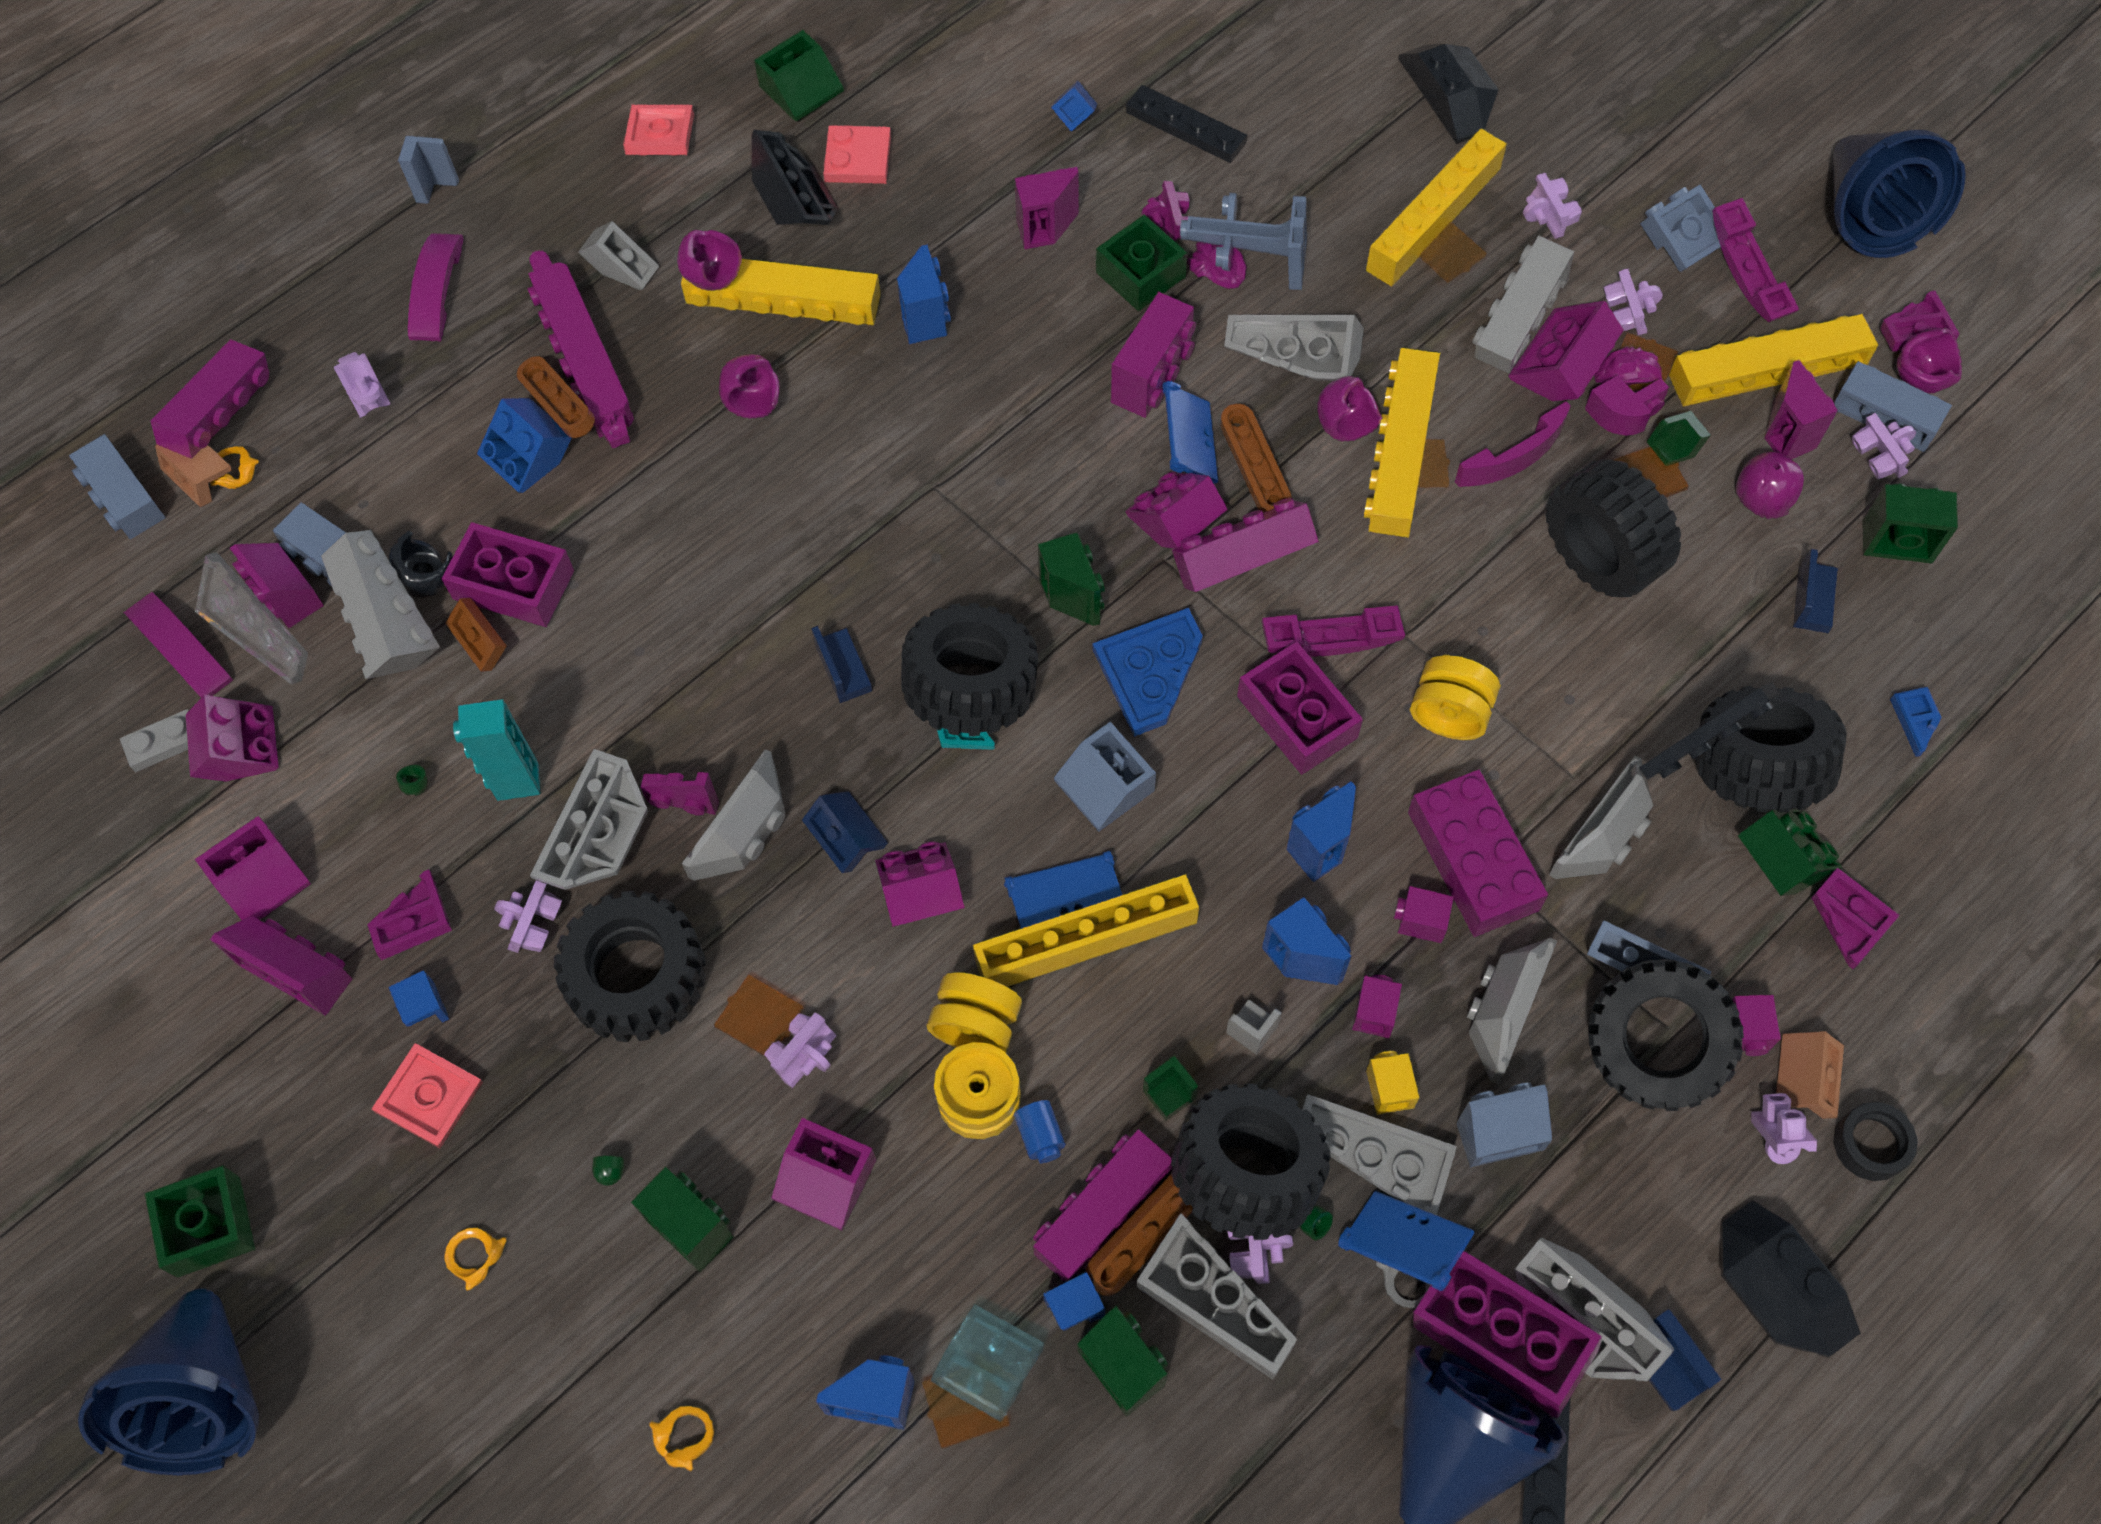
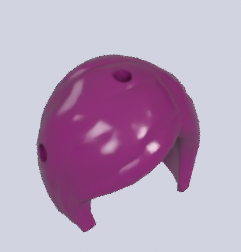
[677,230,742,291]
[1897,328,1962,393]
[719,354,779,419]
[1317,376,1383,442]
[1736,452,1804,520]

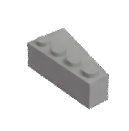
[321,530,440,679]

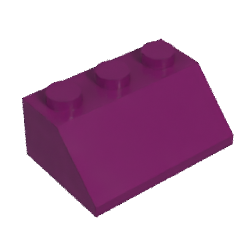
[1508,300,1624,401]
[210,916,352,1016]

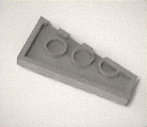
[1302,1094,1457,1215]

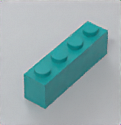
[453,699,540,801]

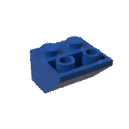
[897,245,951,344]
[477,398,572,493]
[1286,781,1356,882]
[1262,897,1351,985]

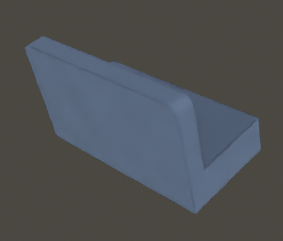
[398,136,459,204]

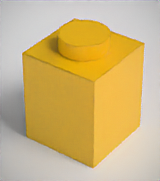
[1366,1051,1420,1115]

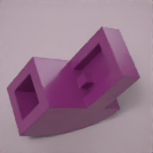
[1585,375,1669,435]

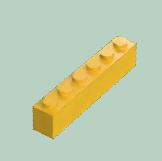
[1366,129,1507,287]
[681,259,881,325]
[1669,314,1878,407]
[1364,348,1440,538]
[973,874,1199,987]

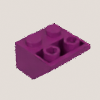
[1014,167,1079,250]
[1764,360,1838,460]
[1125,471,1228,549]
[230,543,324,629]
[185,694,279,782]
[195,815,311,920]
[875,841,964,927]
[772,1118,877,1231]

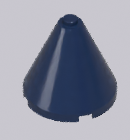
[1833,130,1966,258]
[78,1288,259,1475]
[1399,1345,1567,1524]

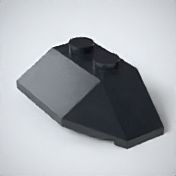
[1398,44,1499,144]
[751,130,839,226]
[1720,1200,1861,1358]

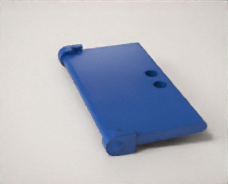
[1162,381,1218,484]
[1004,851,1122,929]
[1338,1191,1474,1291]

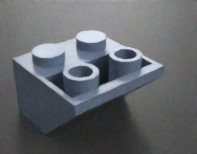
[1054,722,1156,832]
[1456,1083,1552,1167]

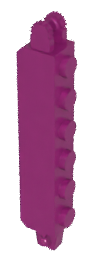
[527,250,634,449]

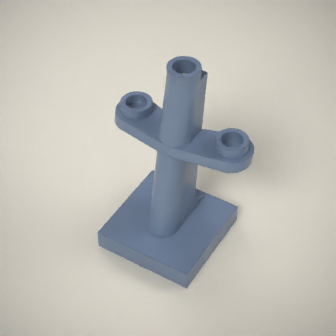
[1180,193,1307,290]

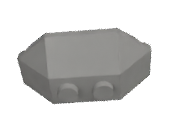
[530,749,648,890]
[682,749,785,881]
[1549,755,1653,879]
[1467,938,1557,1084]
[1515,1238,1674,1381]

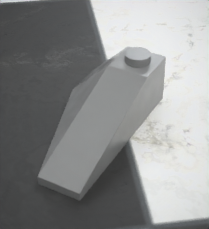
[1224,315,1364,381]

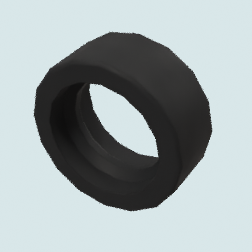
[1833,1102,1918,1181]

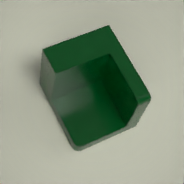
[1647,411,1711,466]
[1143,1056,1198,1121]

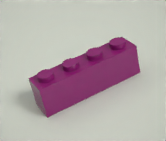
[151,339,270,459]
[1172,498,1319,592]
[1033,1129,1173,1283]

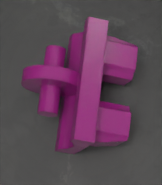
[1141,181,1190,242]

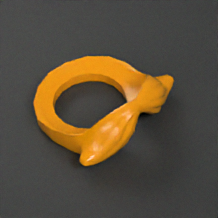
[210,446,259,489]
[444,1228,507,1291]
[649,1406,715,1471]

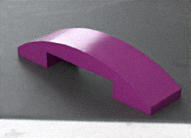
[1712,198,1799,322]
[408,233,464,341]
[1455,401,1571,487]
[123,592,233,698]
[1261,605,1405,657]

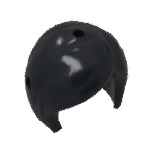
[389,530,453,598]

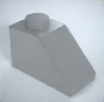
[578,221,659,290]

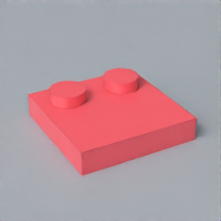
[624,105,694,156]
[823,126,891,184]
[372,1043,483,1149]

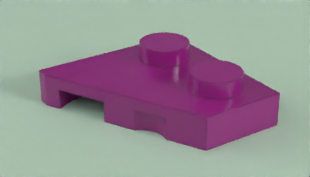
[640,772,719,816]
[1812,868,1900,969]

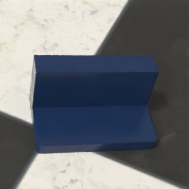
[1793,549,1838,634]
[811,626,872,703]
[802,792,888,873]
[1649,1309,1722,1411]

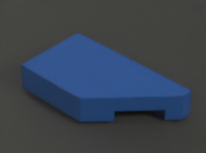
[1890,687,1942,757]

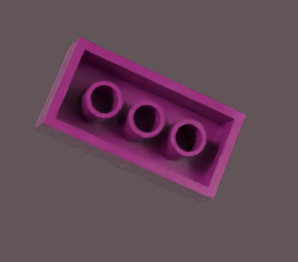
[1408,769,1548,937]
[1413,1251,1602,1419]

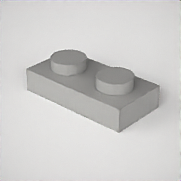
[120,709,189,773]

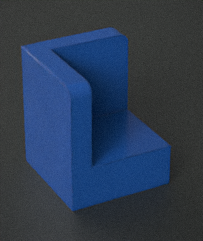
[1051,80,1097,131]
[389,970,449,1027]
[1044,1272,1105,1331]

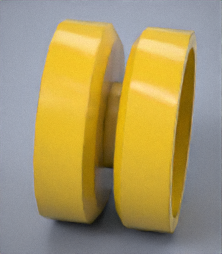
[1410,655,1501,740]
[926,972,1022,1053]
[934,1042,1021,1139]

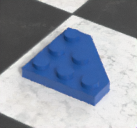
[1092,608,1203,737]

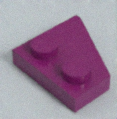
[1880,291,1960,352]
[367,869,452,961]

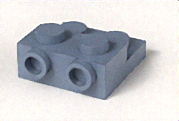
[1640,185,1721,273]

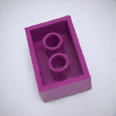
[1111,292,1196,418]
[442,522,574,627]
[1237,641,1363,775]

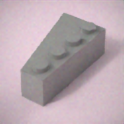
[1473,236,1574,374]
[1137,1213,1297,1380]

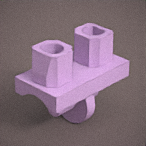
[1523,173,1582,238]
[1603,268,1662,336]
[334,352,390,418]
[1852,413,1916,479]
[494,880,562,953]
[765,1013,836,1088]
[1751,1093,1817,1164]
[1227,1231,1293,1284]

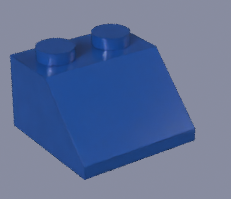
[816,1355,915,1430]

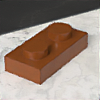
[445,598,506,672]

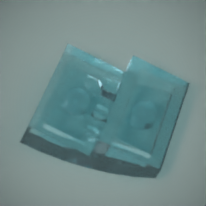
[931,1304,1044,1422]

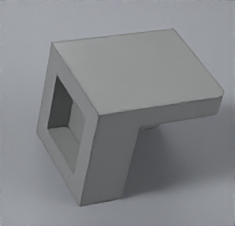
[1226,1000,1282,1055]

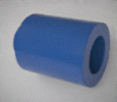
[1014,1100,1066,1164]

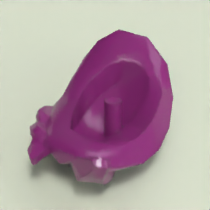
[1187,242,1246,289]
[1594,346,1662,385]

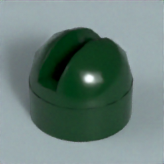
[396,765,428,796]
[592,1156,624,1186]
[1299,1205,1333,1240]

